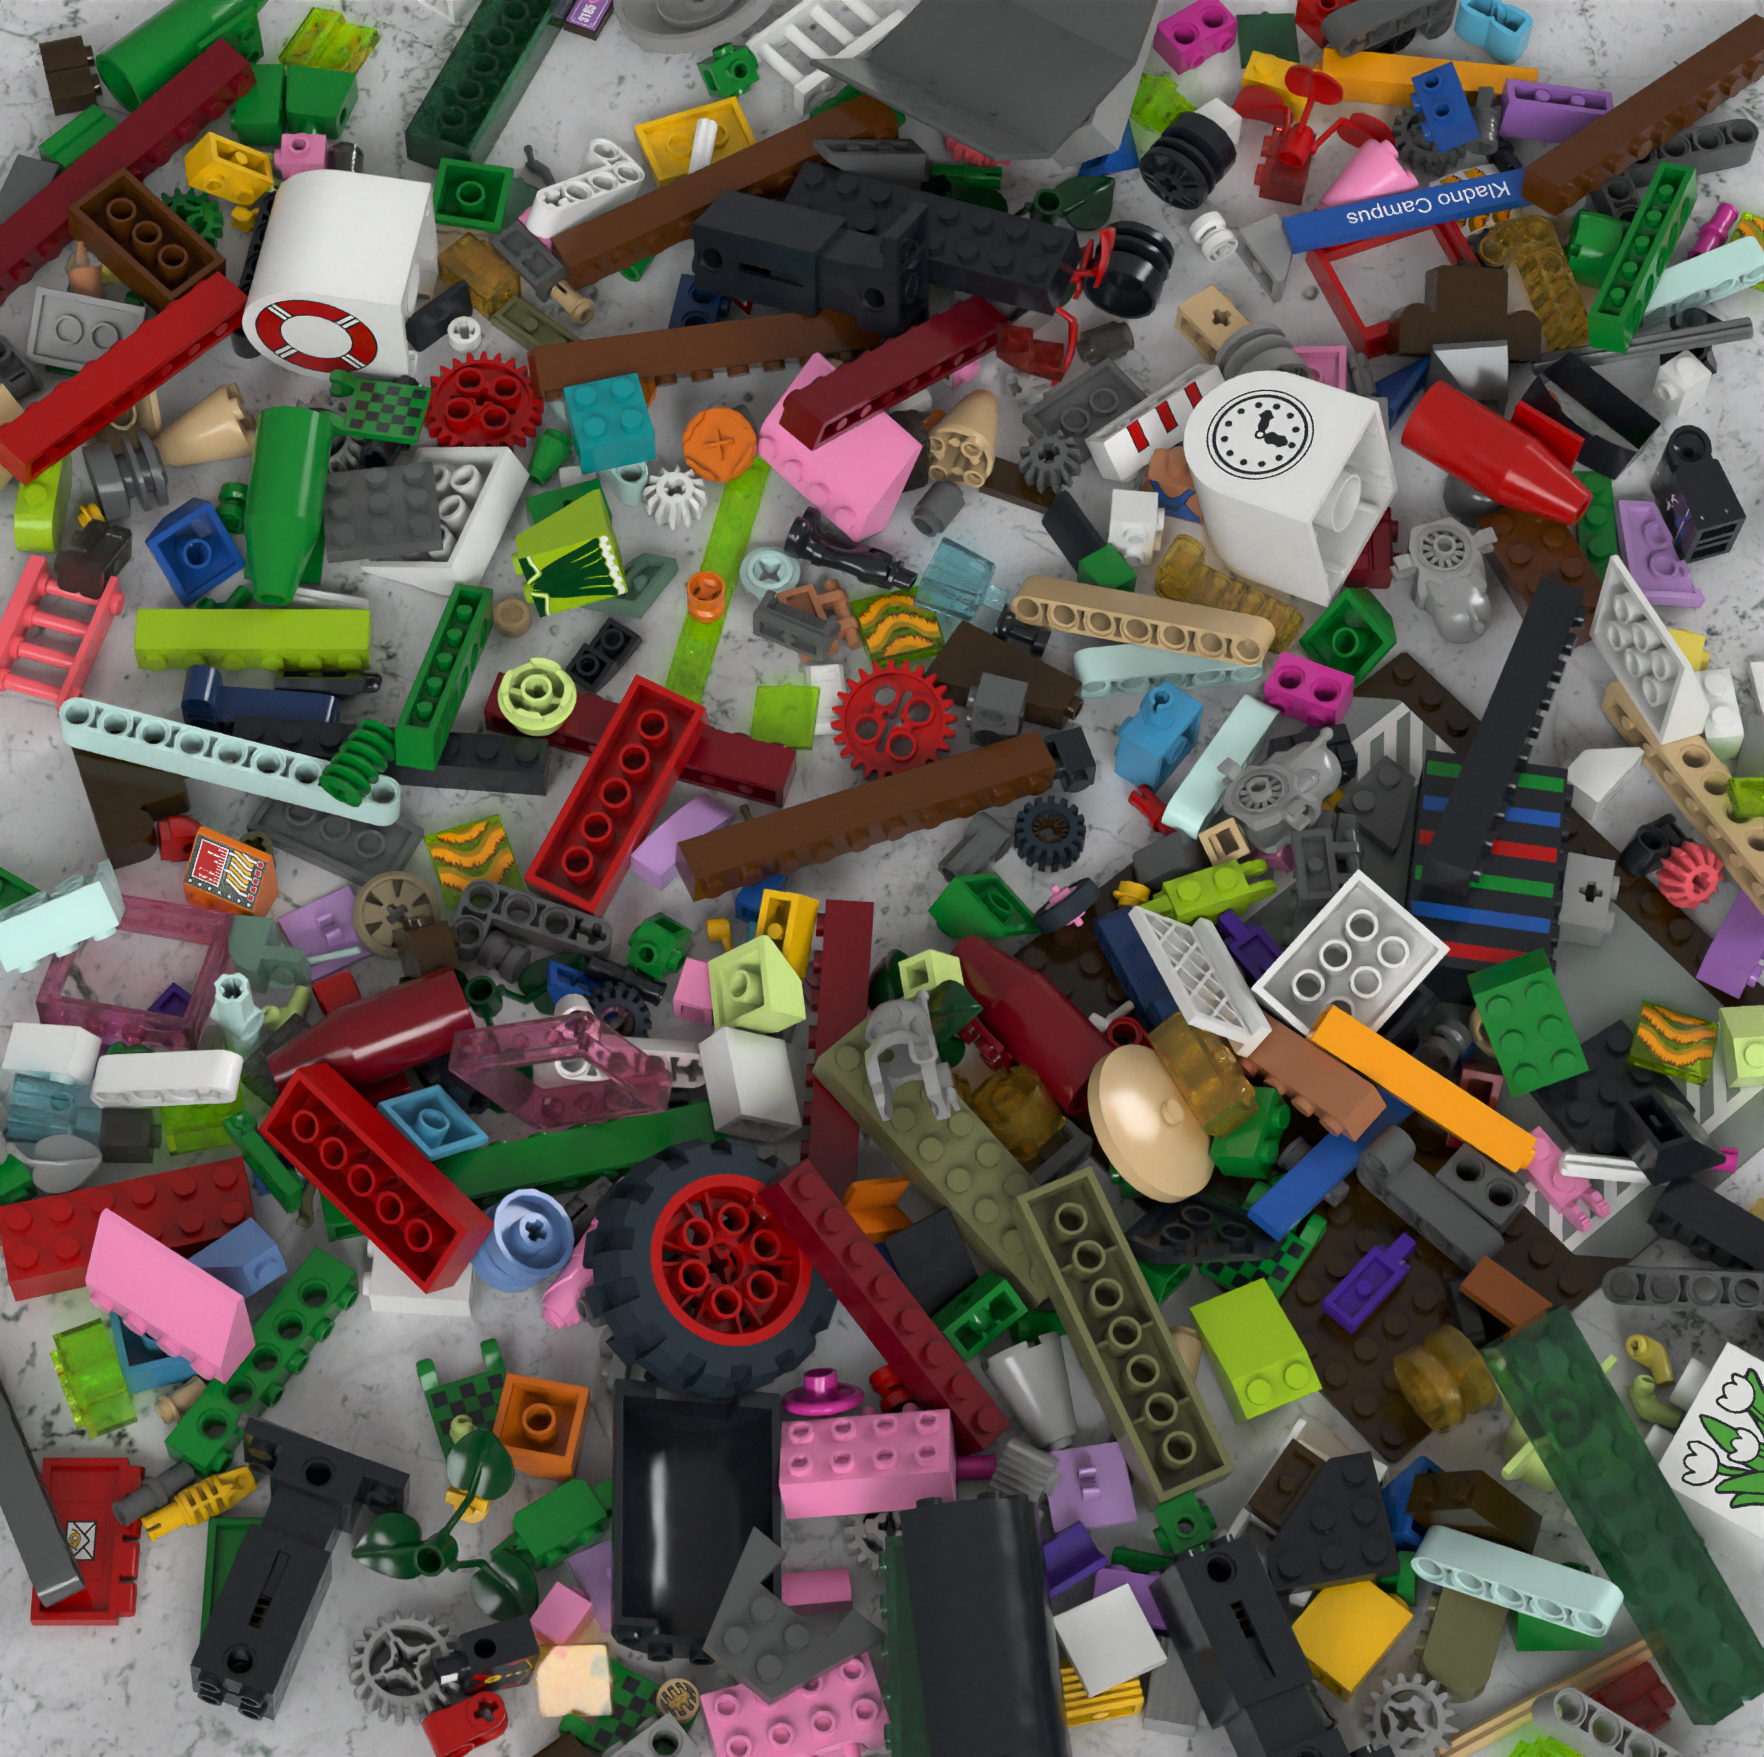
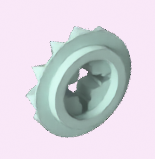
[740,546,800,601]

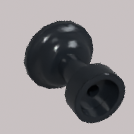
[992,603,1052,658]

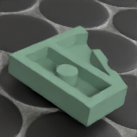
[580,553,679,619]

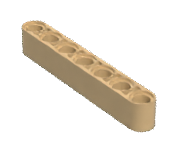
[1010,575,1275,666]

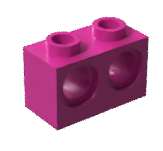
[1153,0,1238,75]
[1264,651,1354,729]

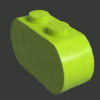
[14,453,72,554]

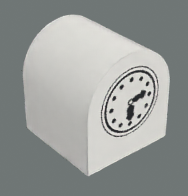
[1183,370,1398,607]

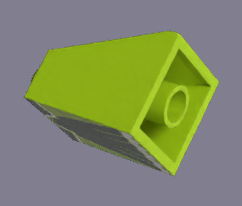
[511,489,628,618]

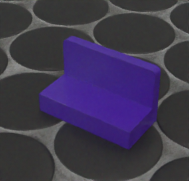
[1043,1520,1109,1599]

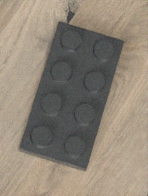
[247,779,424,887]

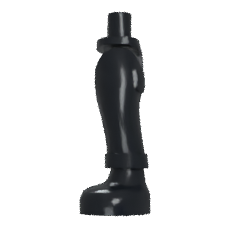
[784,506,918,592]

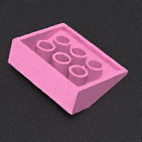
[757,352,923,543]
[85,1208,255,1384]

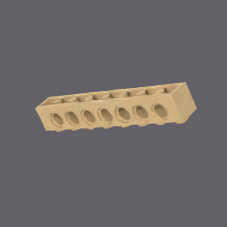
[1601,680,1764,916]

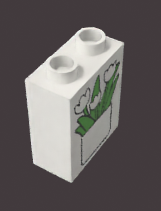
[1630,1342,1764,1578]

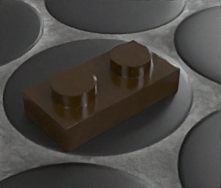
[1244,1438,1326,1533]

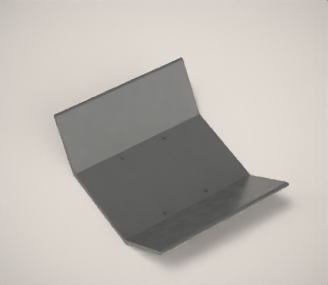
[809,0,1158,161]

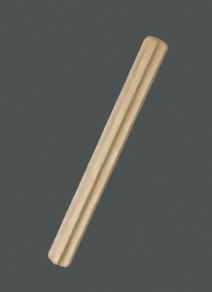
[1437,1633,1661,1757]

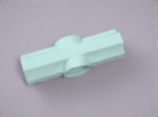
[210,972,265,1057]

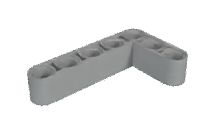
[1531,1688,1686,1757]

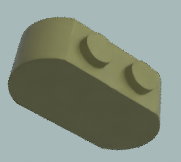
[1413,1586,1509,1703]

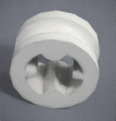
[447,316,482,354]

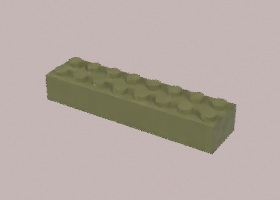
[812,1015,1050,1309]
[1008,1166,1236,1512]

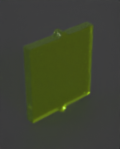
[750,683,821,750]

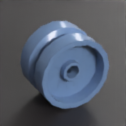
[470,1189,575,1293]

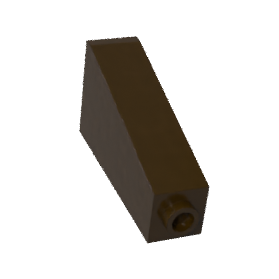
[923,619,1084,730]

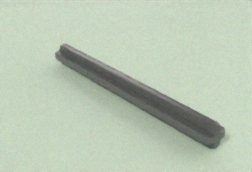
[1531,317,1754,376]

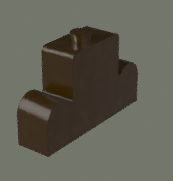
[1387,260,1542,365]
[71,721,191,870]

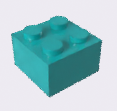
[563,373,656,475]

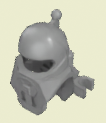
[1389,516,1498,644]
[1217,727,1342,854]
[864,990,961,1121]

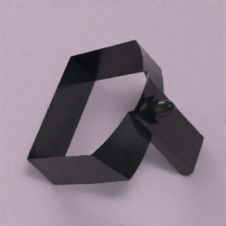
[1515,352,1661,480]

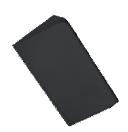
[405,279,473,352]
[1042,490,1106,574]

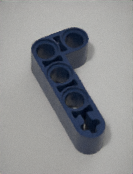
[181,665,341,736]
[1092,905,1198,1049]

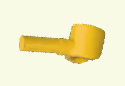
[231,205,259,233]
[706,918,734,953]

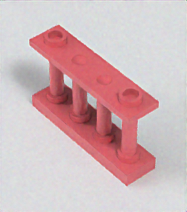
[0,554,125,719]

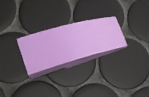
[630,793,736,892]

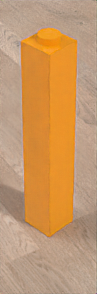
[1314,47,1538,108]
[1305,1004,1538,1174]

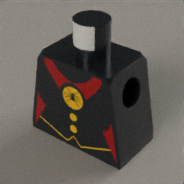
[433,1614,540,1696]

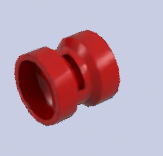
[869,1364,920,1414]

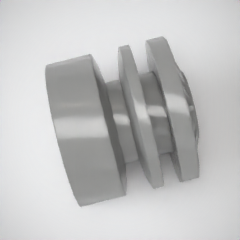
[1214,322,1313,381]

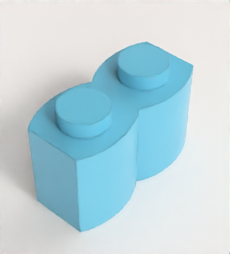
[1454,0,1533,64]

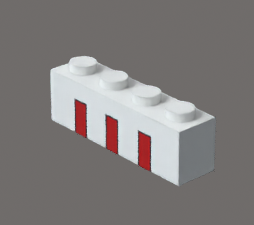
[1085,363,1225,483]

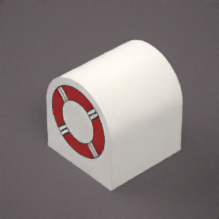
[242,169,440,383]

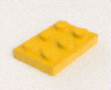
[634,96,757,188]

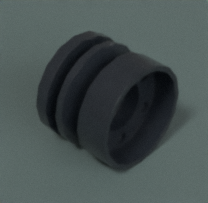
[1139,111,1237,210]
[1083,221,1175,319]

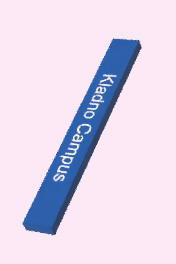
[1281,168,1533,255]

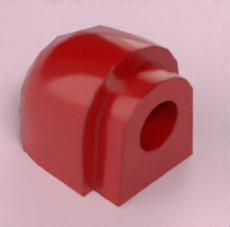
[157,815,203,862]

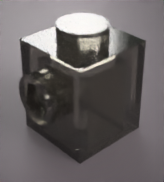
[99,1108,162,1163]

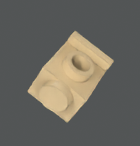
[1197,817,1253,866]

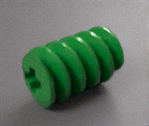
[319,718,396,807]

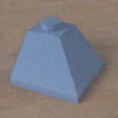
[187,1218,288,1300]

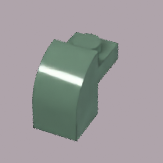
[228,915,312,994]

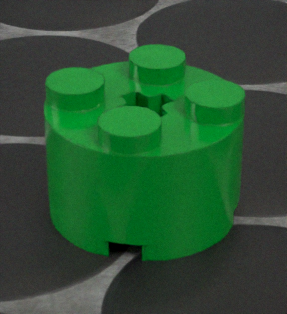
[1559,209,1630,290]

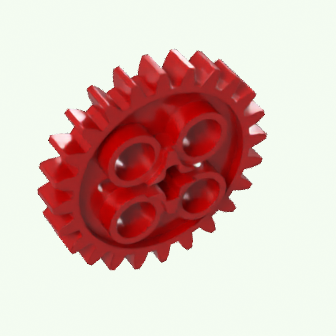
[424,351,544,454]
[830,659,957,780]

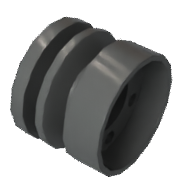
[82,428,169,524]

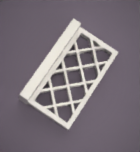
[1128,905,1272,1058]

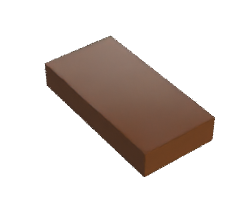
[1459,1255,1553,1340]

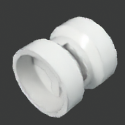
[1189,211,1239,263]

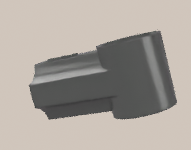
[938,812,1015,883]

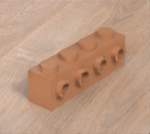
[1229,1010,1387,1142]

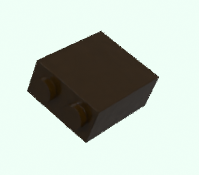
[1405,1470,1543,1555]

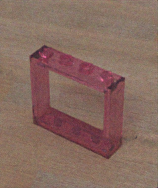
[35,894,234,1051]
[448,1011,673,1130]

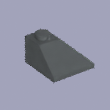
[1423,340,1508,417]

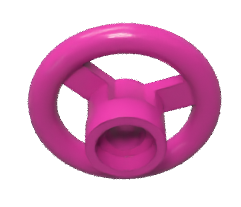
[781,1368,864,1416]

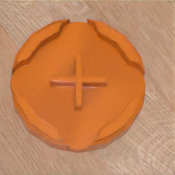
[682,407,758,483]

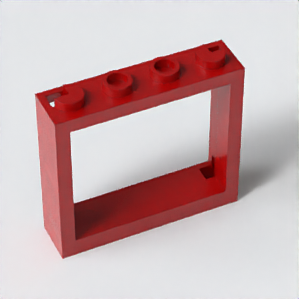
[1305,221,1482,360]

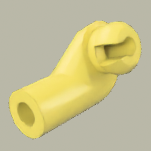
[1625,1334,1676,1389]

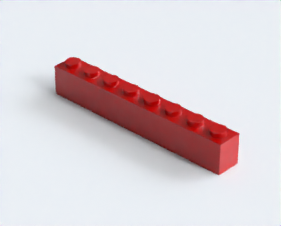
[0,271,248,486]

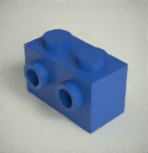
[1410,61,1481,153]

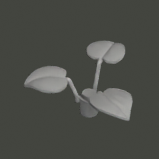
[0,1101,103,1195]

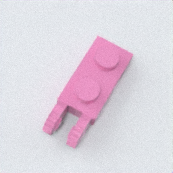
[1519,1126,1611,1233]

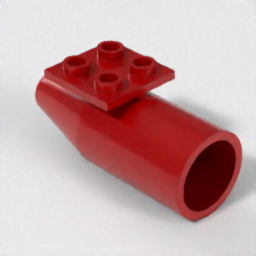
[1401,380,1593,527]

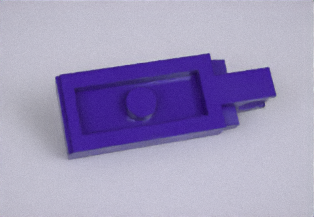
[1217,909,1283,984]
[1320,1232,1417,1334]

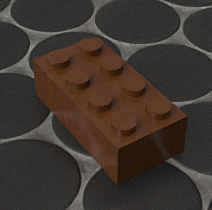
[68,167,226,314]
[1476,507,1603,648]

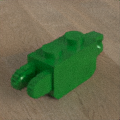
[490,1478,612,1573]

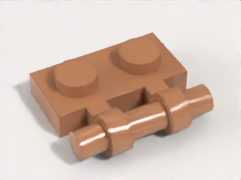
[776,579,863,663]

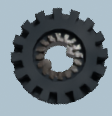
[1014,795,1086,872]
[575,981,652,1060]

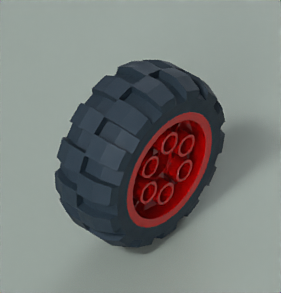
[582,1137,838,1399]

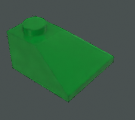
[432,157,514,233]
[1298,588,1397,689]
[928,872,1042,939]

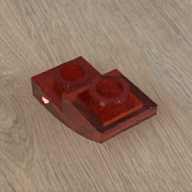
[995,322,1065,382]

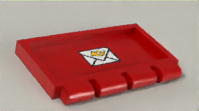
[30,1458,146,1626]

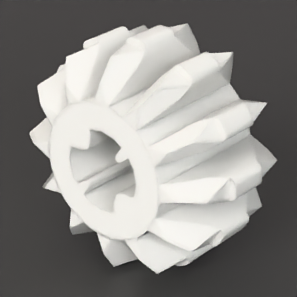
[643,464,707,531]

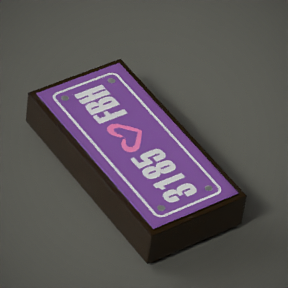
[563,0,614,41]

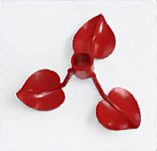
[1231,64,1395,168]
[1051,227,1116,386]

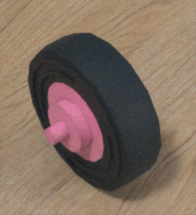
[1033,877,1100,934]

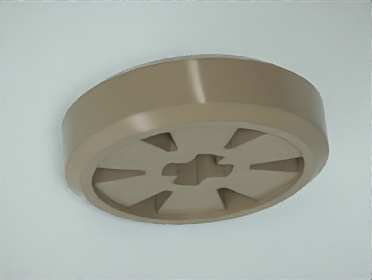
[351,871,441,960]

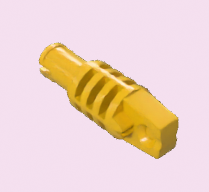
[140,1465,258,1543]

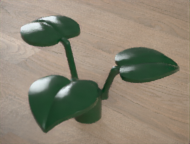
[945,176,1115,308]
[868,949,983,1068]
[399,953,587,1114]
[351,1429,539,1621]

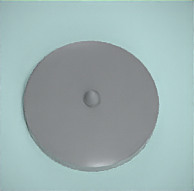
[613,0,774,54]

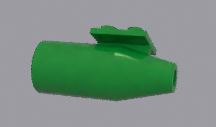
[95,0,269,114]
[243,406,334,606]

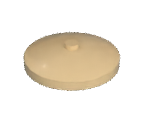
[1088,1044,1215,1203]

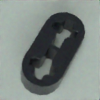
[1444,1275,1486,1353]

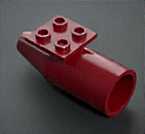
[949,934,1117,1116]
[266,965,480,1108]

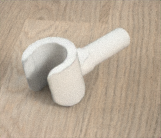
[1089,1001,1134,1035]

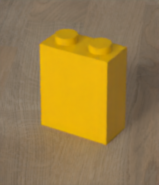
[1291,1580,1413,1704]

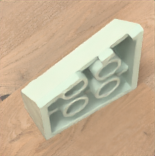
[0,858,125,973]

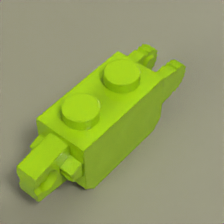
[1139,858,1278,926]

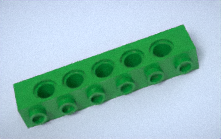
[1587,161,1697,354]
[395,583,493,771]
[164,1246,360,1479]

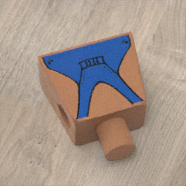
[1138,446,1204,525]

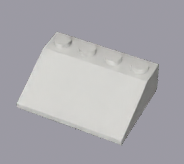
[361,447,530,596]
[1589,555,1710,745]
[1251,869,1450,1066]

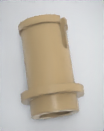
[550,280,596,325]
[154,1375,206,1425]

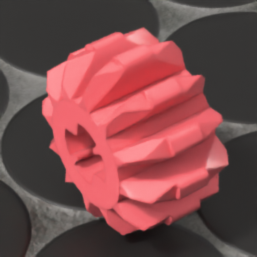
[1655,841,1725,910]

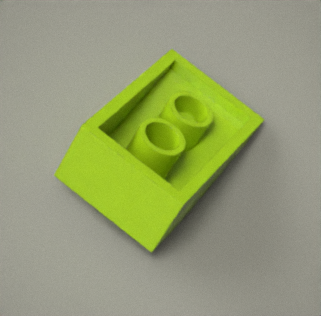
[1188,1277,1323,1425]

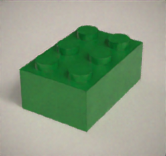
[1466,948,1589,1098]

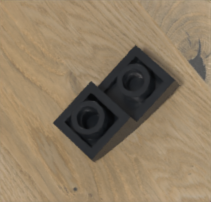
[564,617,642,694]

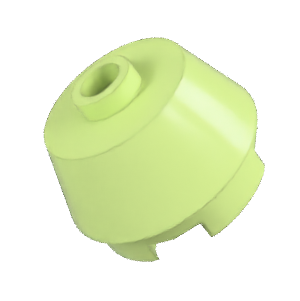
[498,657,577,736]

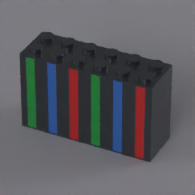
[1404,750,1574,1007]

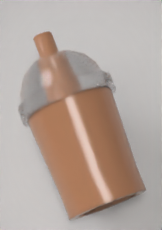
[64,241,103,298]

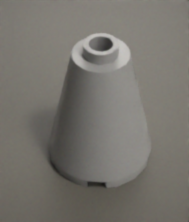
[981,1332,1078,1452]

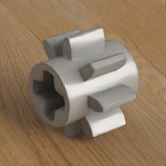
[1005,359,1052,406]

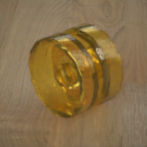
[1393,1325,1497,1434]

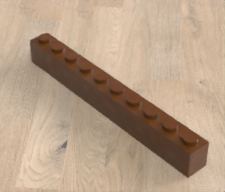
[1521,14,1764,216]
[551,93,899,291]
[527,309,882,402]
[675,730,1057,902]

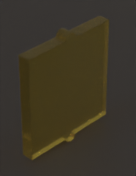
[532,1642,616,1717]

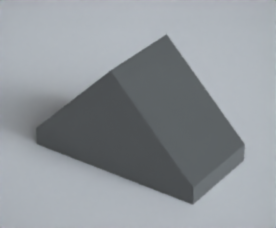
[1132,830,1213,890]

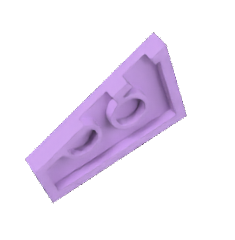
[1614,500,1706,608]

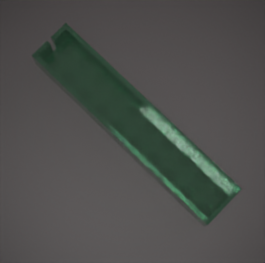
[1478,1304,1764,1725]

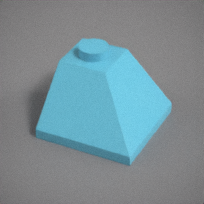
[376,1084,489,1162]

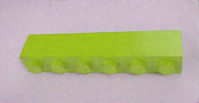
[134,609,373,671]

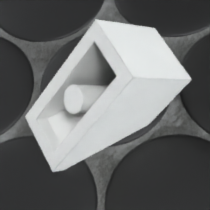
[1560,747,1645,821]

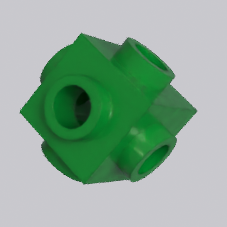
[696,42,760,98]
[625,912,693,980]
[1152,1491,1217,1557]

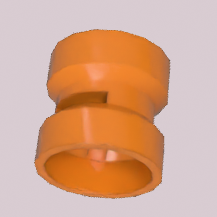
[687,571,725,623]

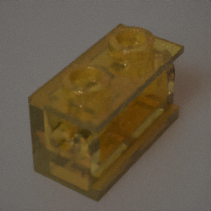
[437,231,522,321]

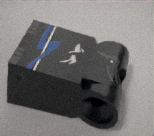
[1650,425,1746,564]

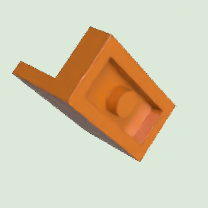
[841,1175,913,1244]

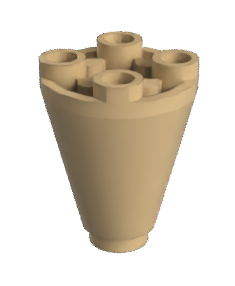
[152,382,256,468]
[921,389,999,488]

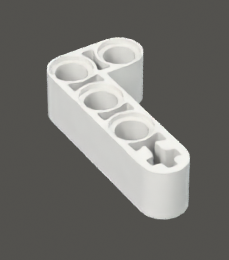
[526,138,645,239]
[550,994,706,1088]
[90,1050,244,1126]

